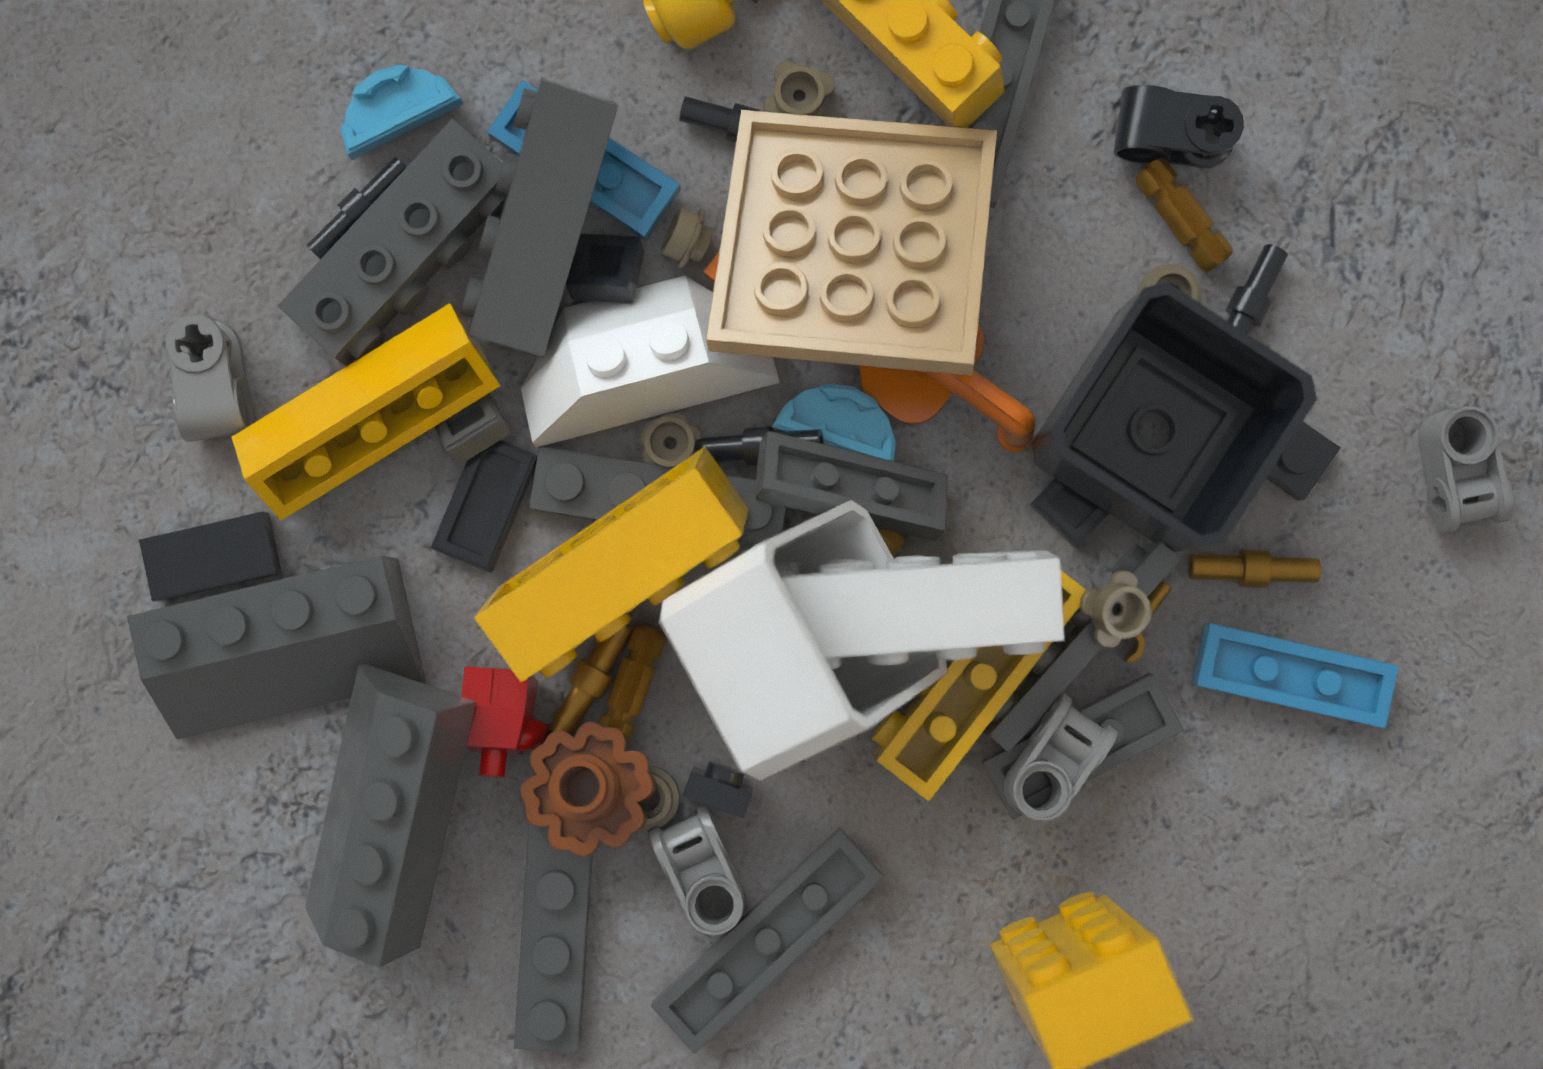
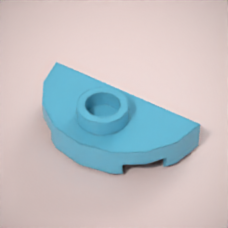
[341,64,463,160]
[772,383,896,461]

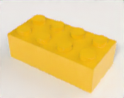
[474,447,749,682]
[989,891,1192,1069]

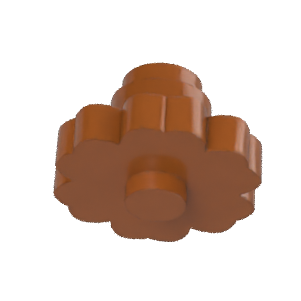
[520,722,656,856]

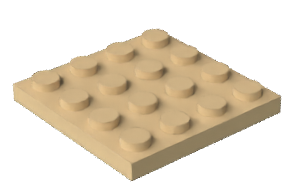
[706,110,997,376]

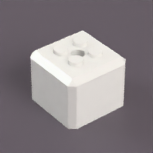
[659,500,947,780]

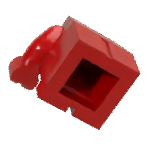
[461,666,552,778]

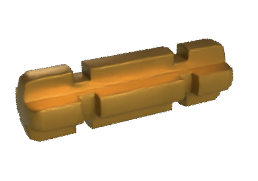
[1135,157,1233,272]
[599,625,667,744]

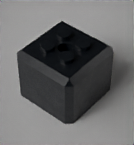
[1031,283,1317,552]

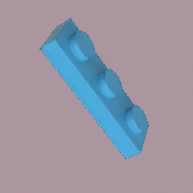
[487,80,681,241]
[1191,623,1399,729]

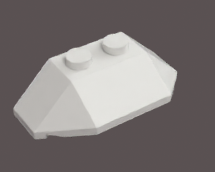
[521,275,780,448]

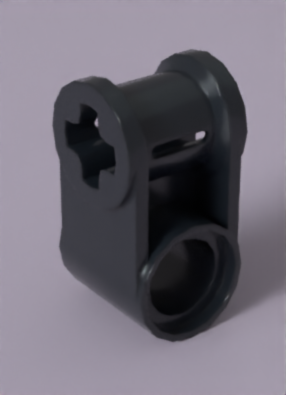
[1114,85,1244,169]

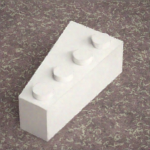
[775,550,1064,669]

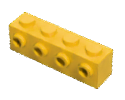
[820,0,1005,128]
[232,303,500,521]
[871,570,1086,802]

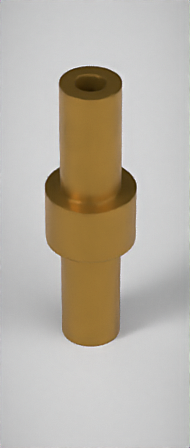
[1188,549,1321,588]
[548,625,633,735]

